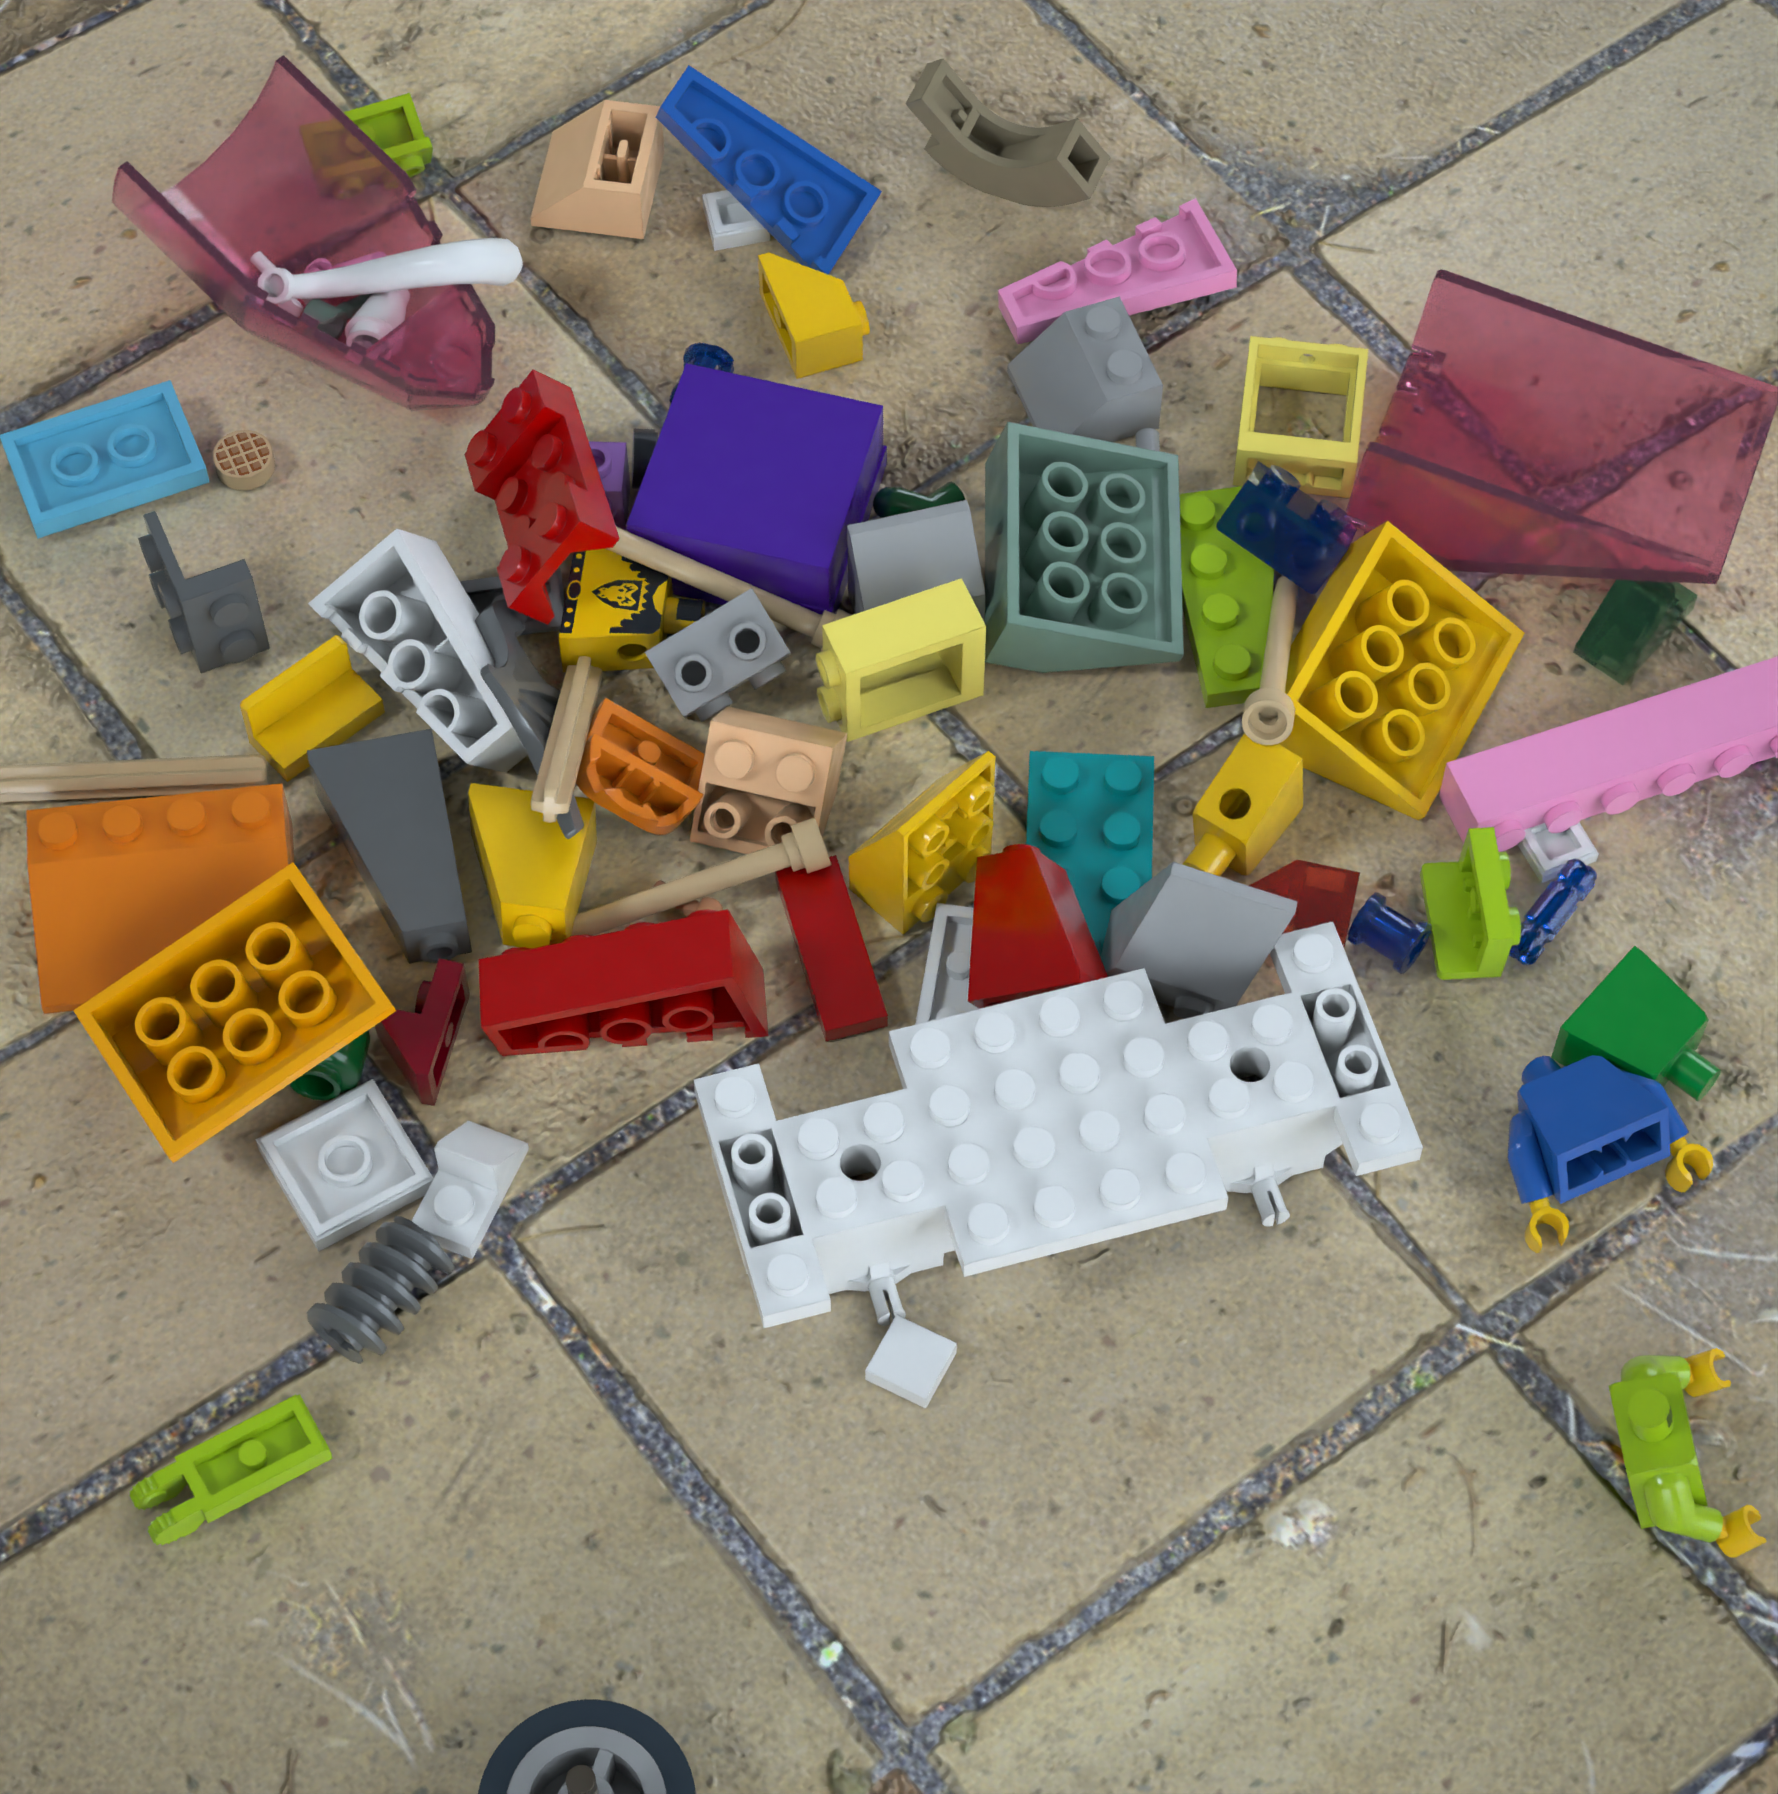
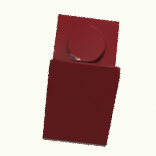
[375,958,470,1106]

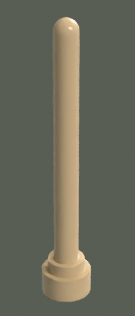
[606,527,852,652]
[1242,576,1299,745]
[571,817,831,936]

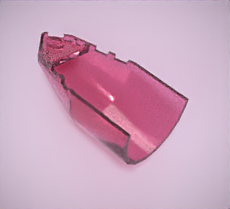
[112,55,495,412]

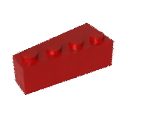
[478,909,769,1056]

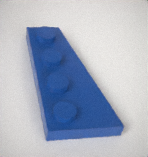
[656,65,882,275]

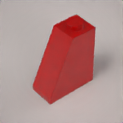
[968,844,1108,1009]

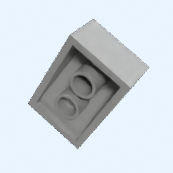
[1100,862,1297,1019]

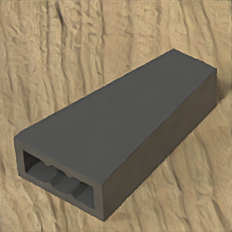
[307,729,472,964]

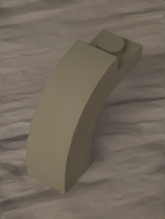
[906,58,1110,207]

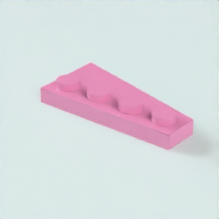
[998,198,1237,344]

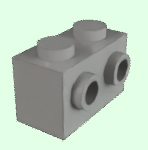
[645,588,791,722]

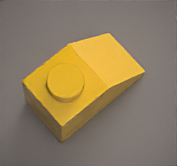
[758,252,870,379]

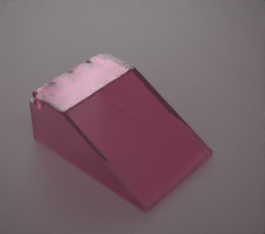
[1344,269,1778,584]

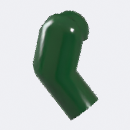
[873,482,965,518]

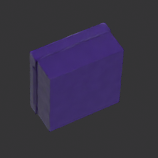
[626,363,887,615]

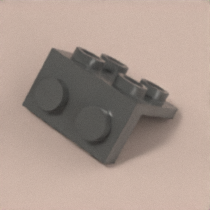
[138,511,270,673]

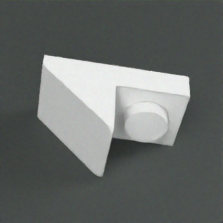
[412,1121,529,1259]

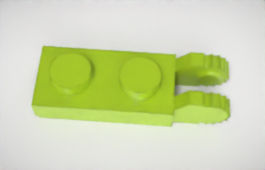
[129,1394,333,1546]

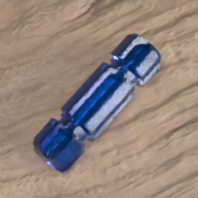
[1509,858,1597,966]

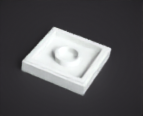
[255,1079,434,1252]

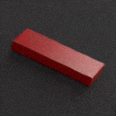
[775,855,888,1042]

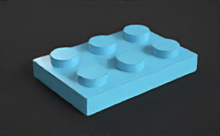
[0,380,210,539]

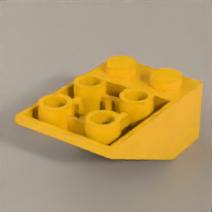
[848,751,996,935]

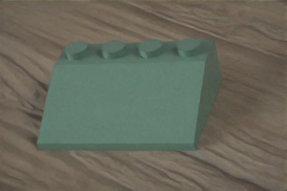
[985,422,1184,673]

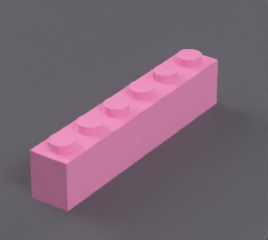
[1439,656,1778,852]

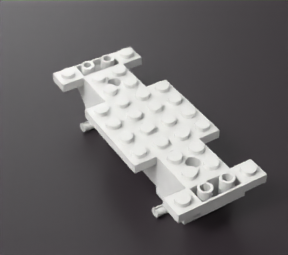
[694,922,1423,1328]

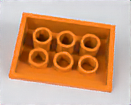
[26,783,295,1014]

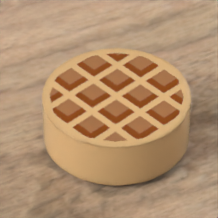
[213,430,275,490]

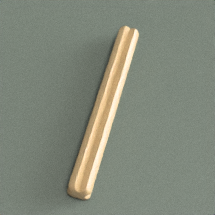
[530,656,603,823]
[0,754,268,802]

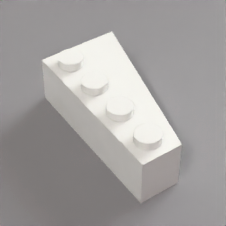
[308,529,528,773]

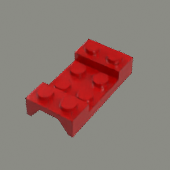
[464,369,620,625]

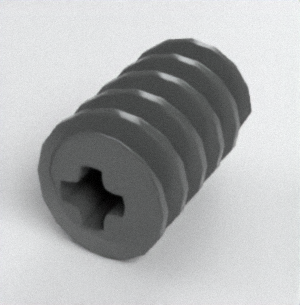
[307,1216,455,1364]

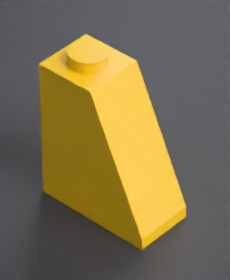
[468,783,597,948]

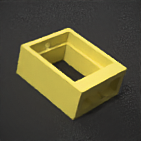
[1233,336,1368,498]
[816,578,986,742]

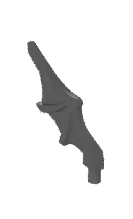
[475,599,584,839]

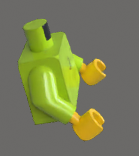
[1609,1348,1767,1558]

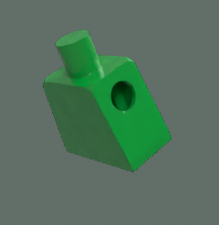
[1551,946,1721,1102]

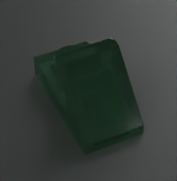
[1573,563,1698,685]

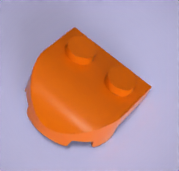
[576,698,705,835]

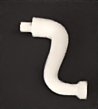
[257,238,523,304]

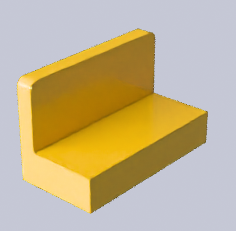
[240,635,385,782]

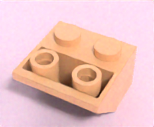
[530,100,664,239]
[690,706,848,854]

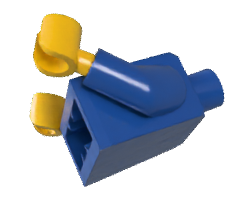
[1507,1055,1713,1253]

